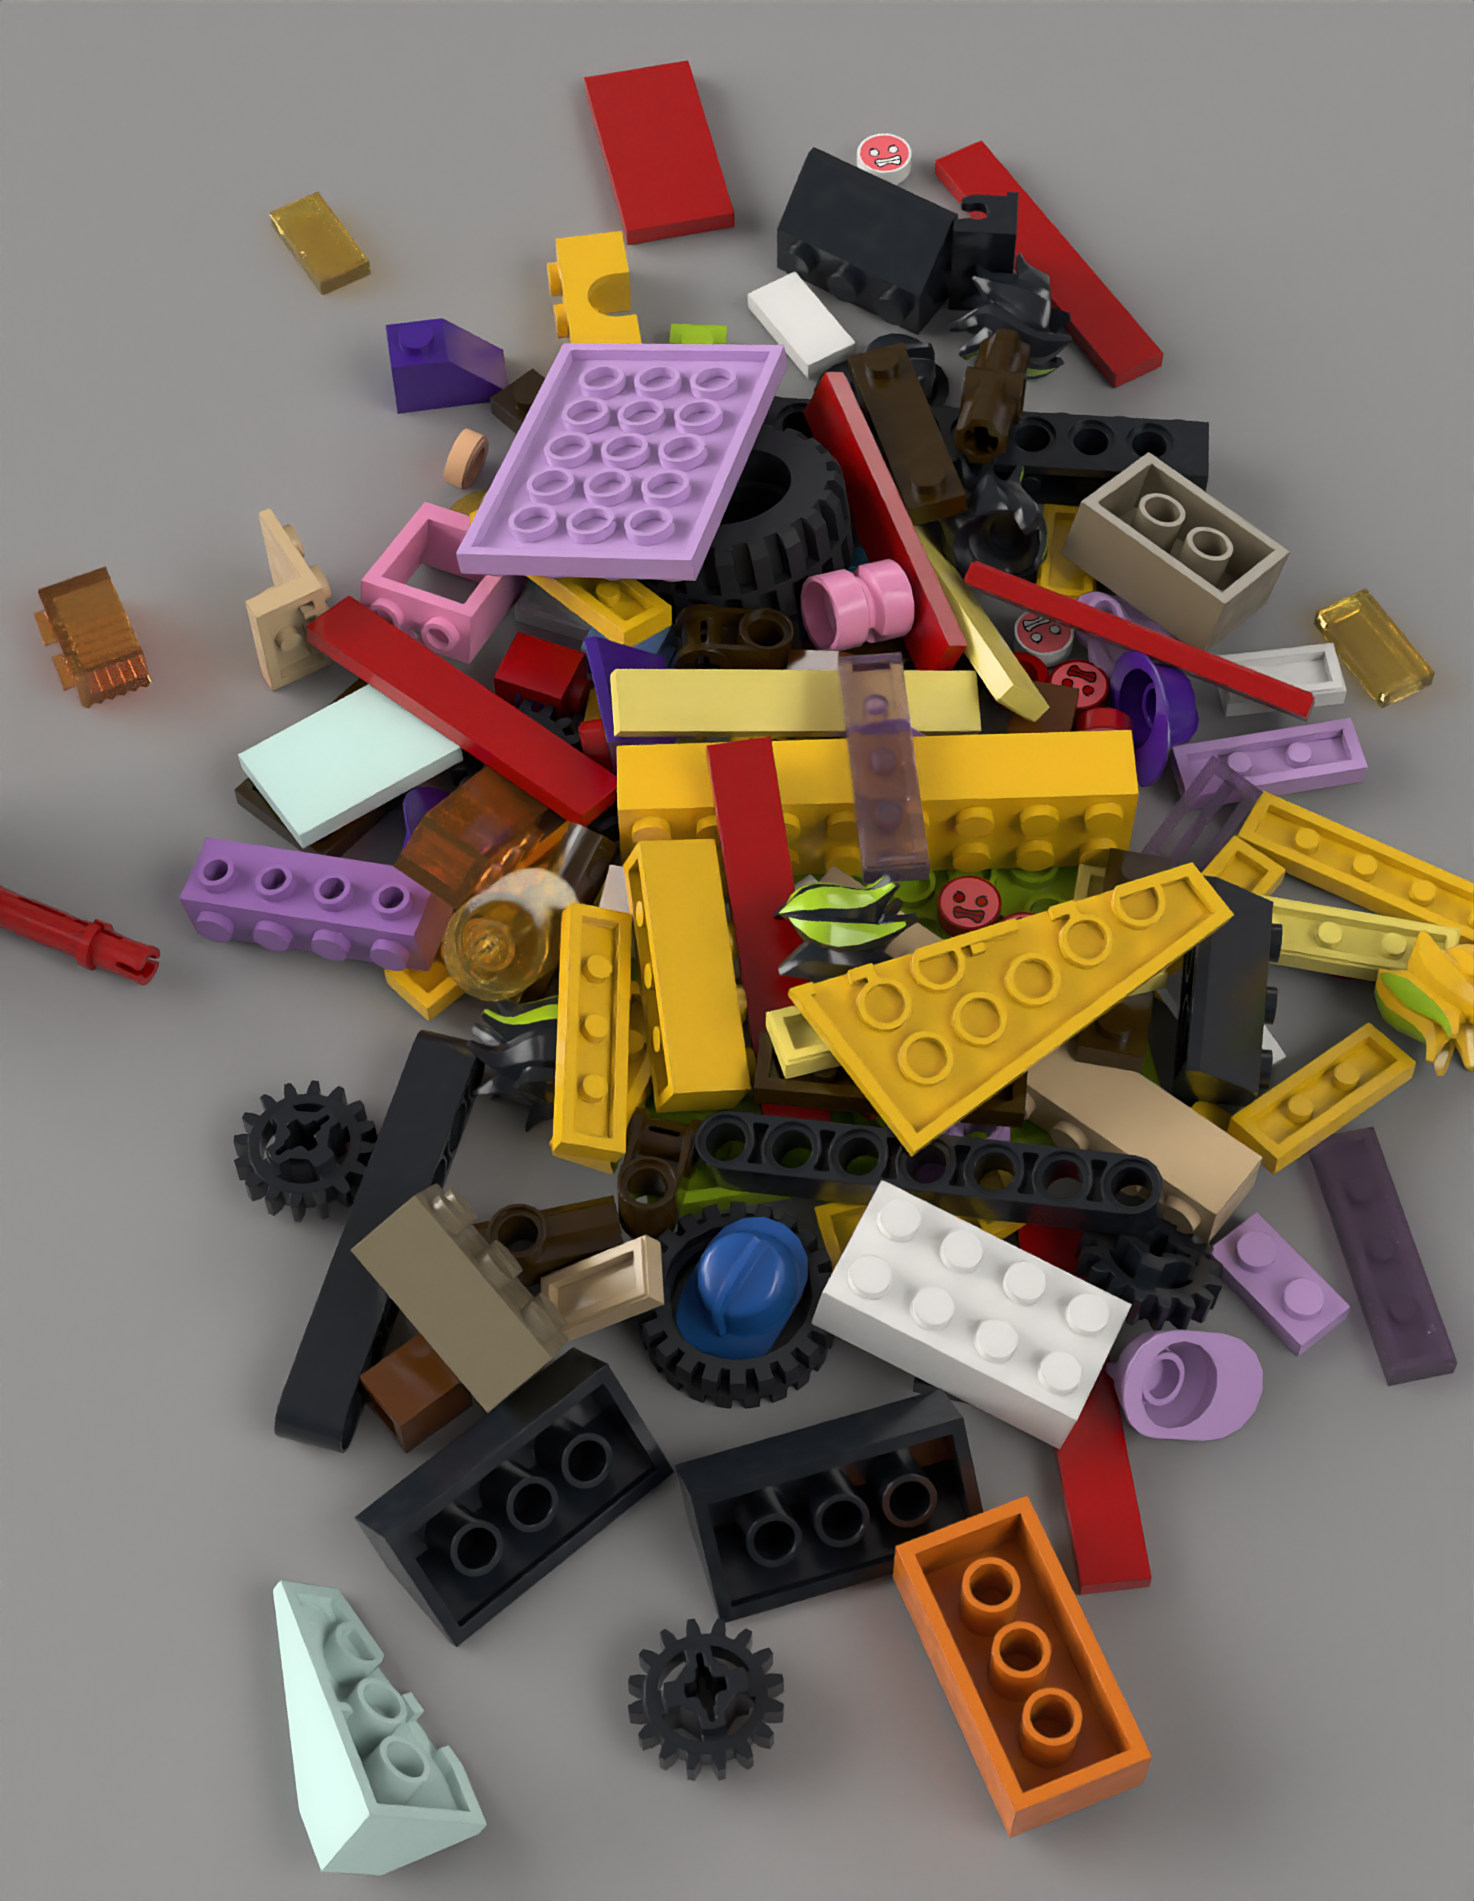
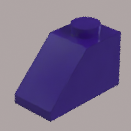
[385,318,509,414]

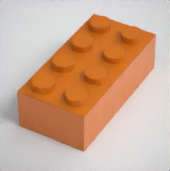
[893,1495,1152,1838]

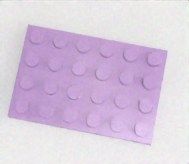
[456,343,788,582]

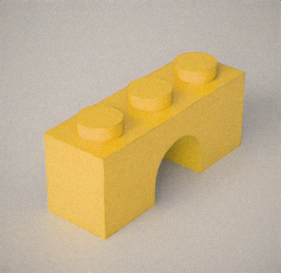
[547,231,642,349]

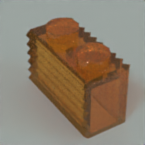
[32,566,151,708]

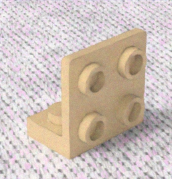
[245,508,336,691]

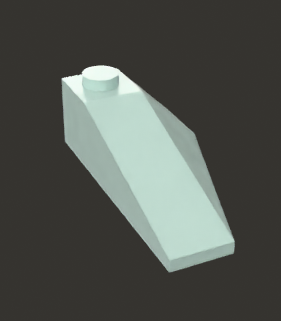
[273,1580,487,1876]

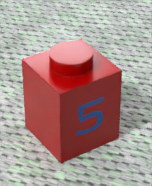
[493,632,593,721]

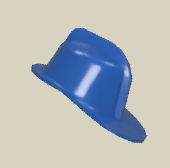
[675,1217,809,1361]

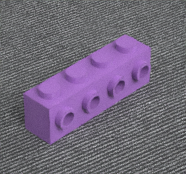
[179,837,454,972]

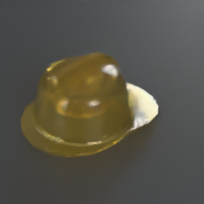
[443,868,579,1001]

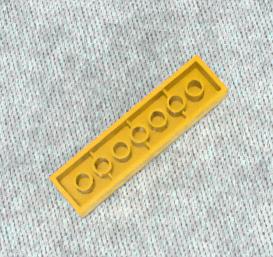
[617,730,1139,876]

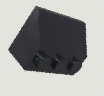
[777,147,958,335]
[1171,875,1283,1107]

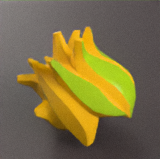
[1374,930,1474,1076]

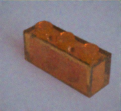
[393,766,548,910]

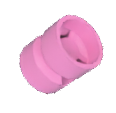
[800,559,914,651]

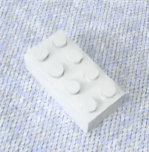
[811,1180,1132,1449]

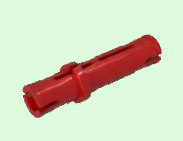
[0,885,160,986]

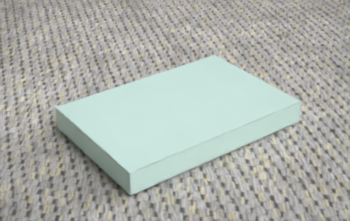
[238,684,463,848]

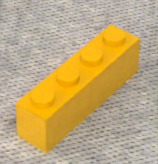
[623,839,756,1113]

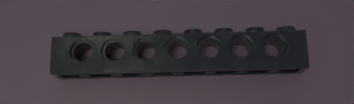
[763,396,1209,507]

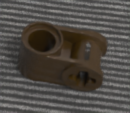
[674,604,794,670]
[617,1107,704,1241]

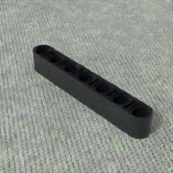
[274,1029,486,1454]
[695,1111,1165,1236]

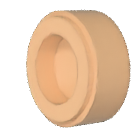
[444,428,489,490]

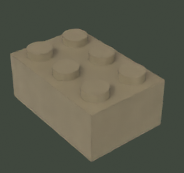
[1061,452,1290,651]
[351,1183,569,1413]

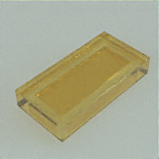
[269,192,371,296]
[1314,588,1435,709]

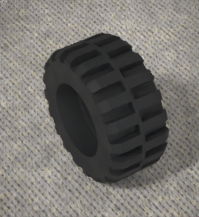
[636,424,855,631]

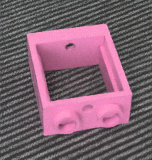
[361,502,529,664]

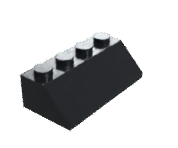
[354,1347,674,1647]
[675,1389,983,1623]

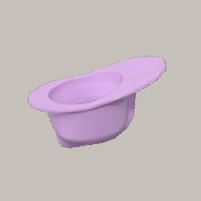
[1105,1330,1263,1441]

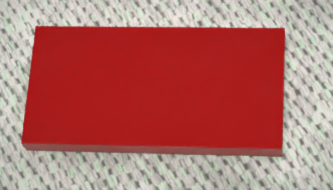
[584,60,735,245]

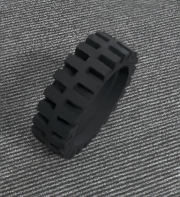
[638,1202,835,1409]

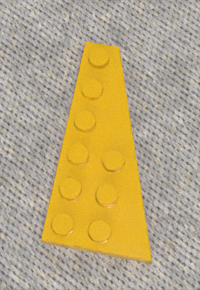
[788,862,1234,1157]

